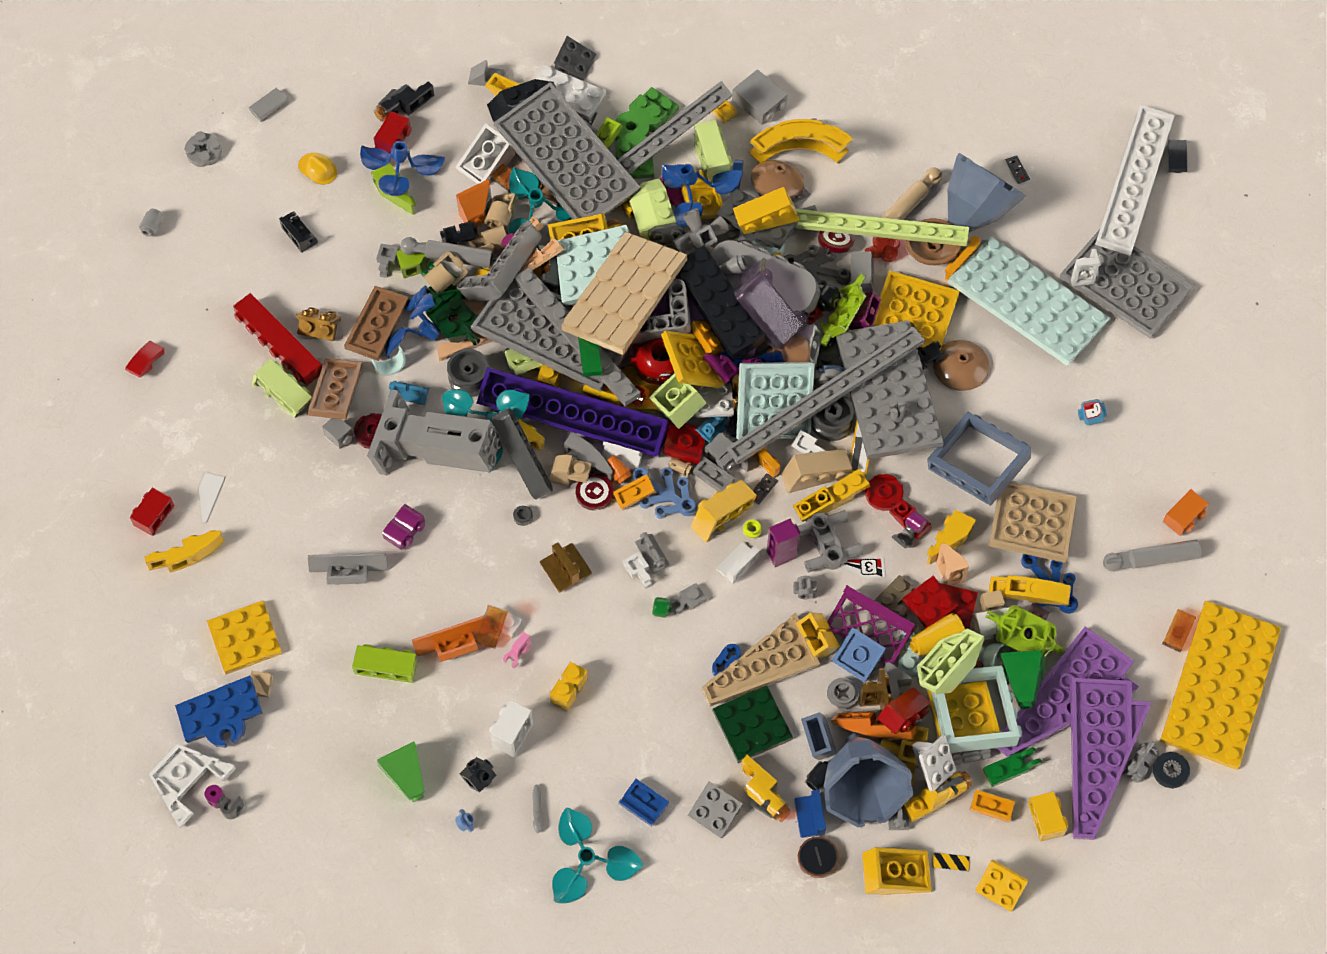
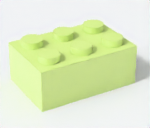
[694,120,732,183]

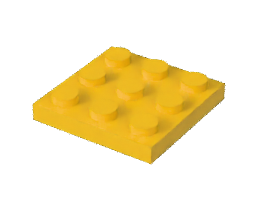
[661,331,725,388]
[207,600,282,675]
[927,681,1000,738]

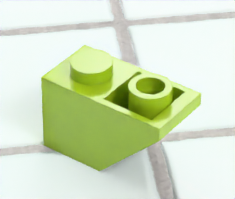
[396,242,430,278]

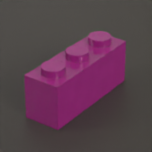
[766,519,800,567]

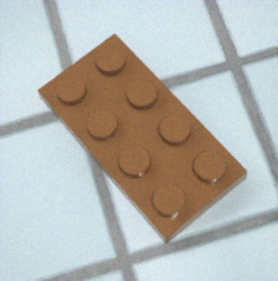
[344,286,409,361]
[308,358,362,420]

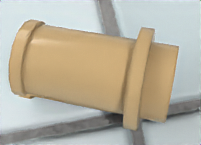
[668,457,693,477]

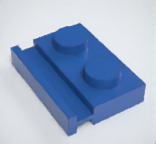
[619,779,669,827]

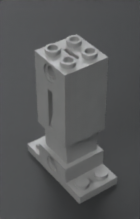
[367,390,502,475]

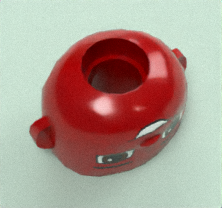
[630,338,675,385]

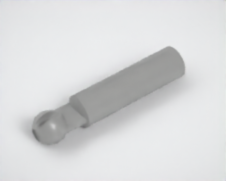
[400,237,493,268]
[1103,539,1201,572]

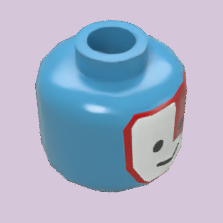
[1078,399,1107,426]

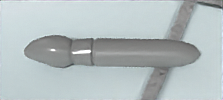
[533,785,542,833]

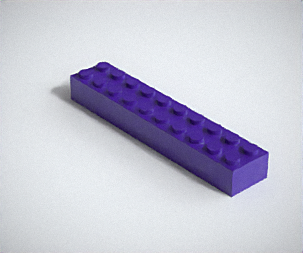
[476,367,670,458]

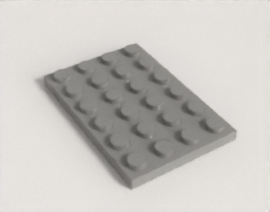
[1060,229,1193,339]

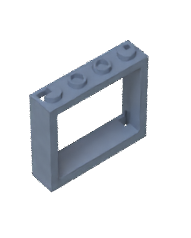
[927,412,1031,506]

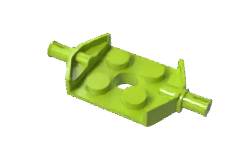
[819,274,866,347]

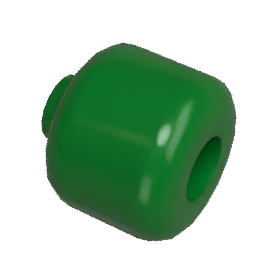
[652,597,673,618]

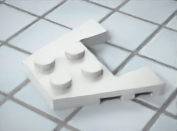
[149,744,236,828]

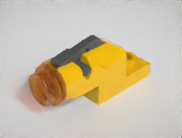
[741,755,792,822]
[902,771,972,823]

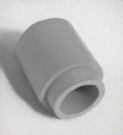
[139,208,163,237]

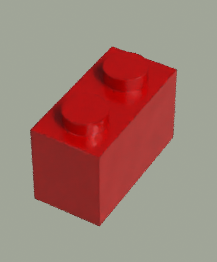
[373,111,412,154]
[130,487,175,536]

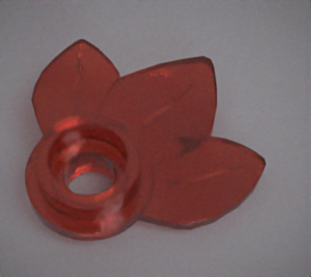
[864,237,900,262]

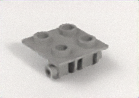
[687,781,743,838]

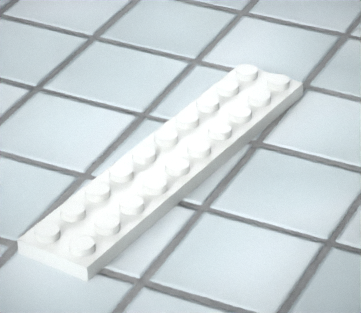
[1095,105,1175,256]

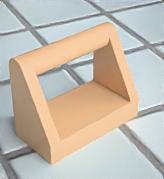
[936,543,969,586]

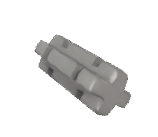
[952,749,991,765]

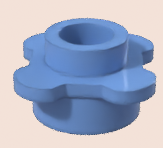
[455,809,474,832]

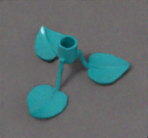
[508,167,570,234]
[442,389,530,471]
[552,807,643,904]

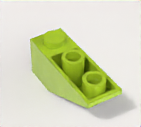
[371,163,416,215]

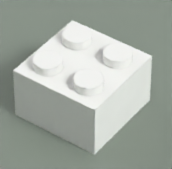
[489,700,533,758]

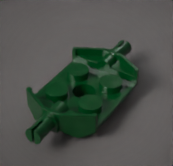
[425,286,480,346]

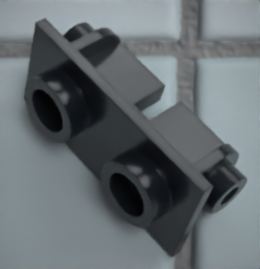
[440,221,479,244]
[918,341,946,370]

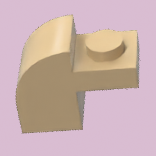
[550,455,592,486]

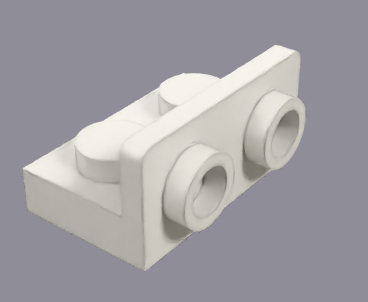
[1071,249,1101,286]

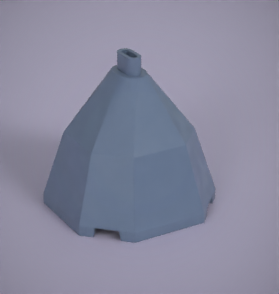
[947,153,1026,233]
[824,733,913,827]

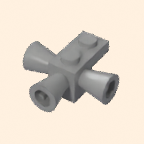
[671,208,729,255]

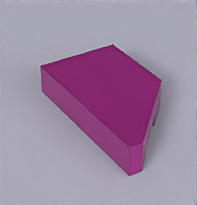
[703,353,739,383]

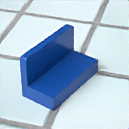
[794,790,826,838]

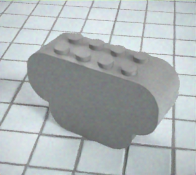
[711,240,820,317]

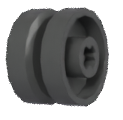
[447,349,489,397]
[811,396,854,441]

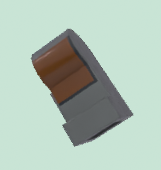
[539,255,560,292]

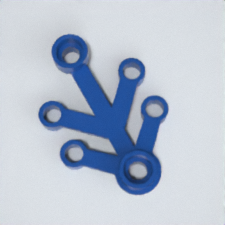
[1021,554,1078,614]

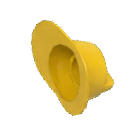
[298,153,337,185]

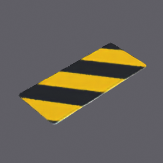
[933,853,970,871]

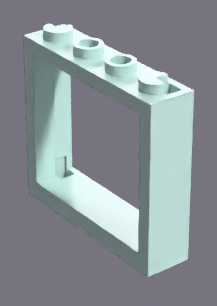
[931,666,1022,753]

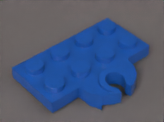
[175,675,263,748]

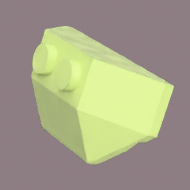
[630,178,678,241]
[917,629,984,694]

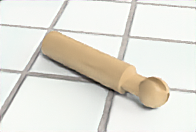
[880,167,942,220]

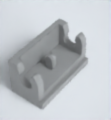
[851,251,873,292]

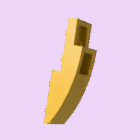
[792,468,870,522]
[144,530,224,573]
[988,575,1071,605]

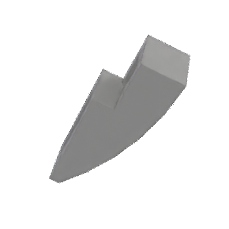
[564,432,613,482]

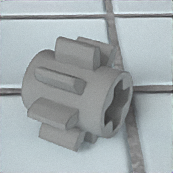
[793,576,817,599]

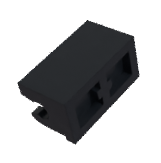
[279,211,318,253]

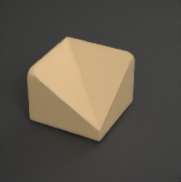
[980,590,1005,612]
[250,670,273,697]

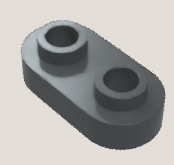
[648,222,685,245]

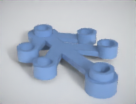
[633,467,697,519]

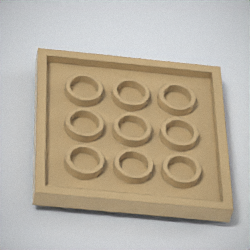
[988,482,1077,563]

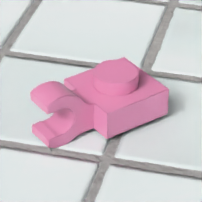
[503,631,531,669]

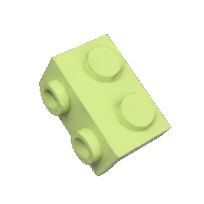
[505,349,542,375]

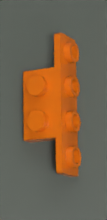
[412,615,492,662]

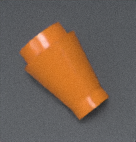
[606,455,632,484]

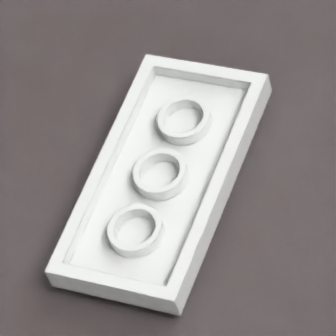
[535,65,606,121]

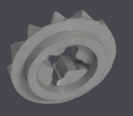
[827,678,859,709]

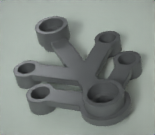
[784,245,851,288]

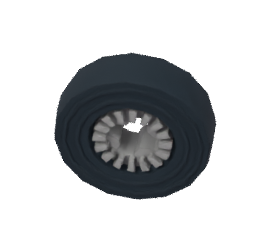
[1153,752,1190,789]

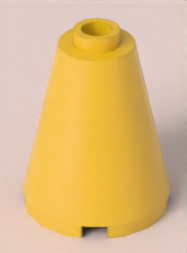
[910,613,965,656]

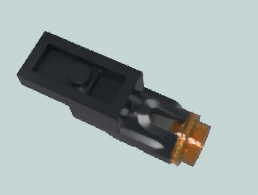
[374,81,435,122]

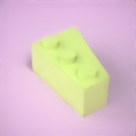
[252,359,312,417]

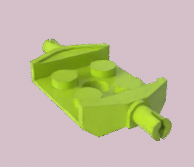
[985,605,1066,657]

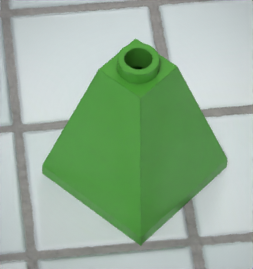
[377,741,424,802]

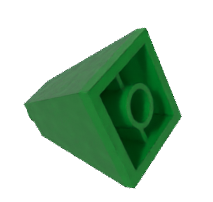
[1001,650,1046,709]

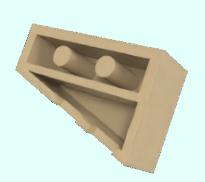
[781,449,852,493]

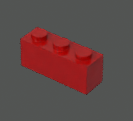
[877,687,932,734]

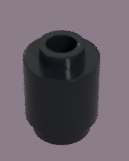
[805,761,828,790]

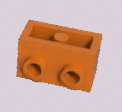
[1163,489,1209,537]

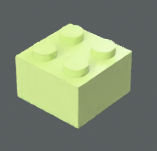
[649,373,706,429]

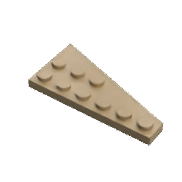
[702,612,820,707]

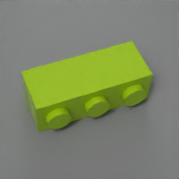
[352,644,418,683]

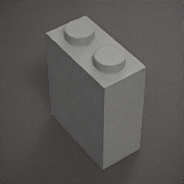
[732,69,788,125]

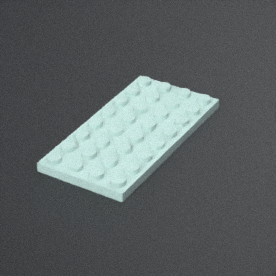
[947,237,1110,366]

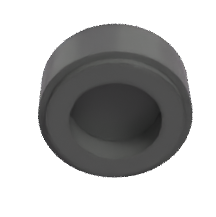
[513,506,533,526]

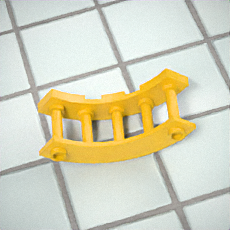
[748,119,853,163]

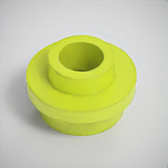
[743,519,762,538]

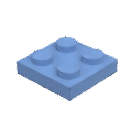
[832,627,887,683]

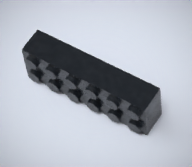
[676,245,765,361]

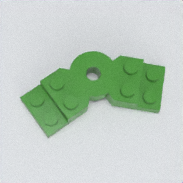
[615,87,679,179]

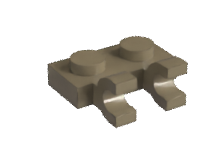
[874,575,914,618]

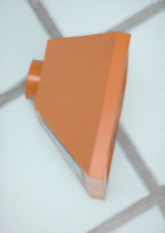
[456,179,492,228]

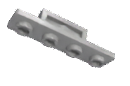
[308,553,388,585]

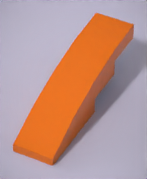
[831,711,917,740]

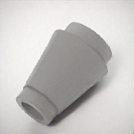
[719,255,748,276]

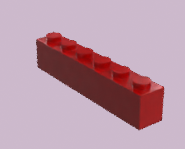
[233,293,322,386]

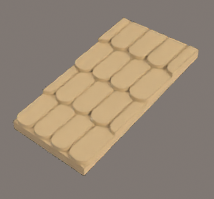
[561,232,687,355]

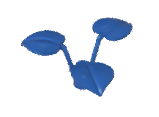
[360,141,445,196]
[662,164,743,226]
[386,285,441,358]

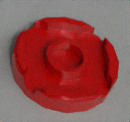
[865,474,904,511]

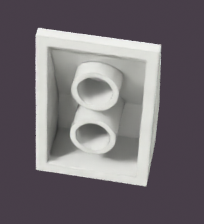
[455,123,516,184]

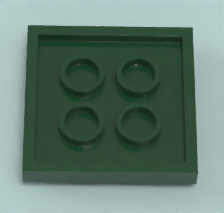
[712,685,793,763]

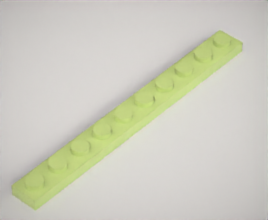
[795,209,969,246]

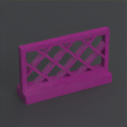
[827,585,917,665]

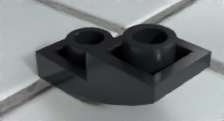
[1168,140,1187,173]

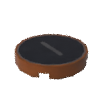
[797,837,839,878]

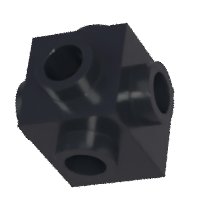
[459,757,497,793]

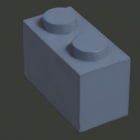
[801,712,837,760]

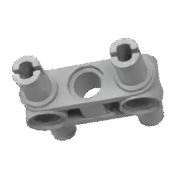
[798,510,863,573]

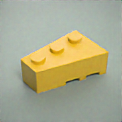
[733,187,800,234]
[691,479,757,542]

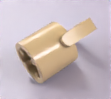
[484,193,518,231]
[468,225,506,253]
[424,251,467,293]

